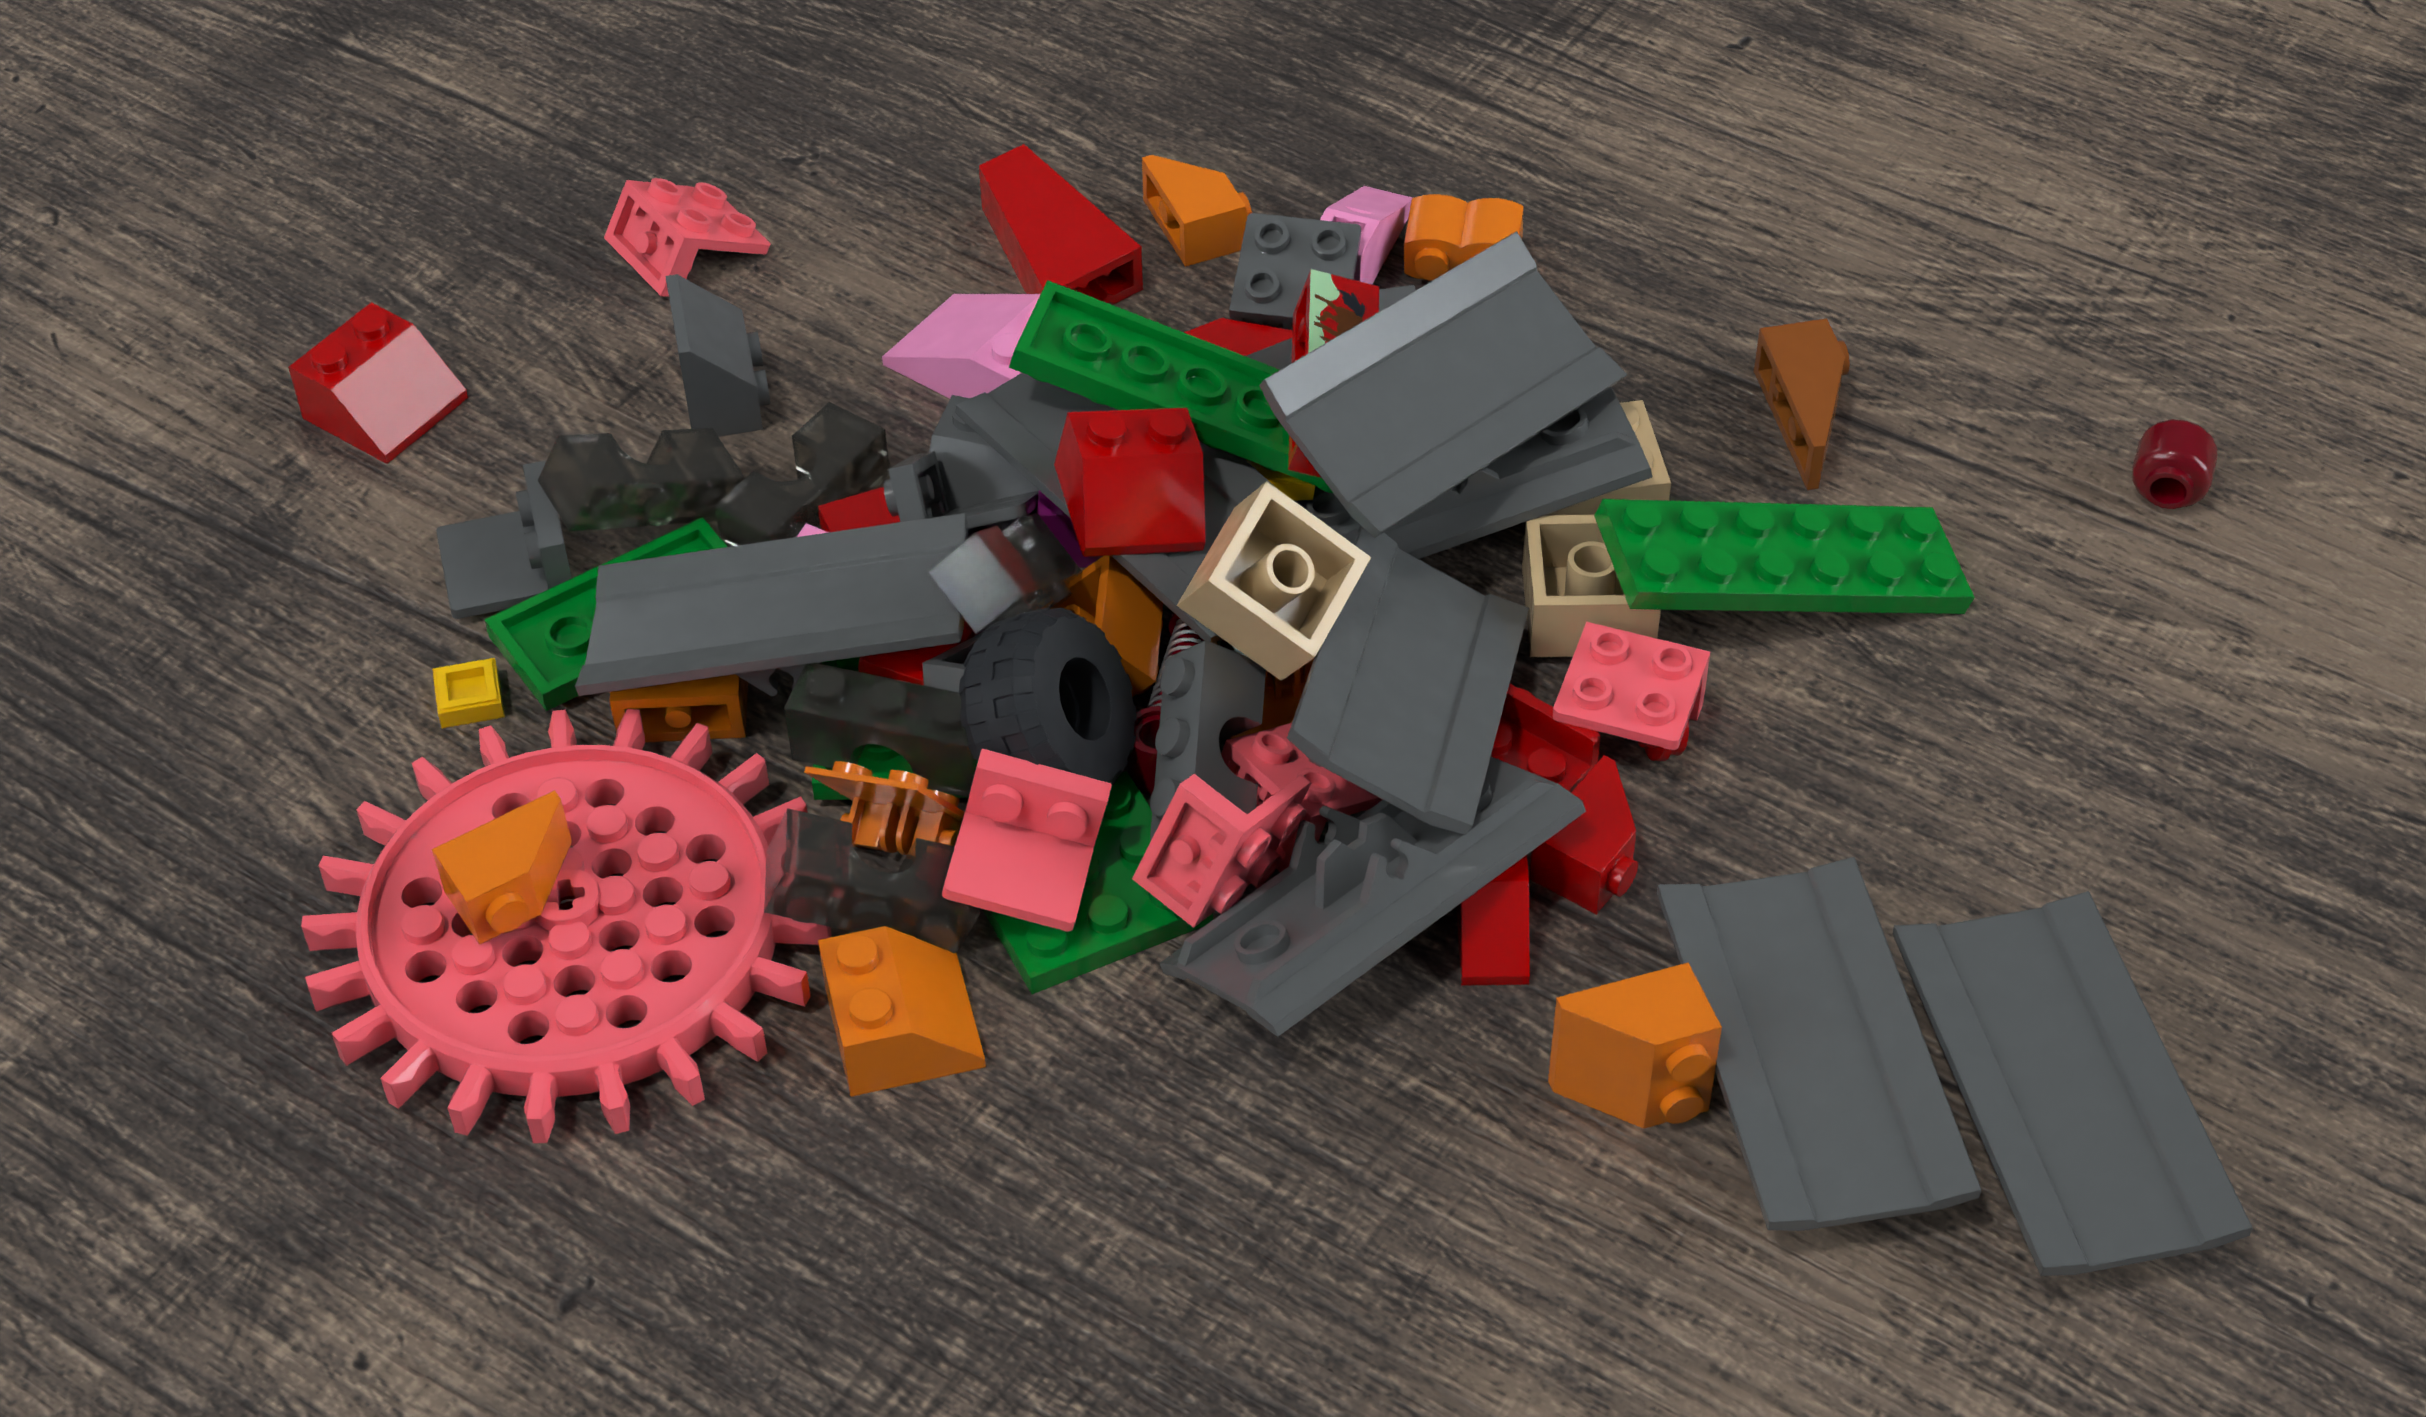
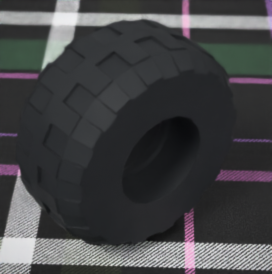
[959,607,1137,785]

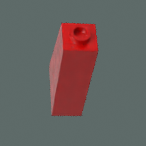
[979,144,1143,305]

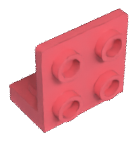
[604,178,771,297]
[1553,621,1710,750]
[1221,723,1383,872]
[942,749,1112,932]
[1132,774,1312,928]

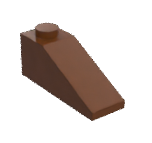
[1754,318,1850,490]

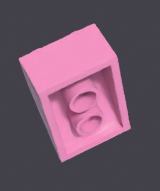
[882,294,1041,399]

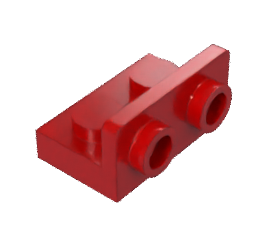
[1491,684,1601,792]

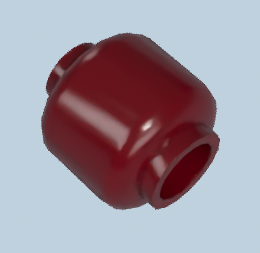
[2132,419,2218,509]

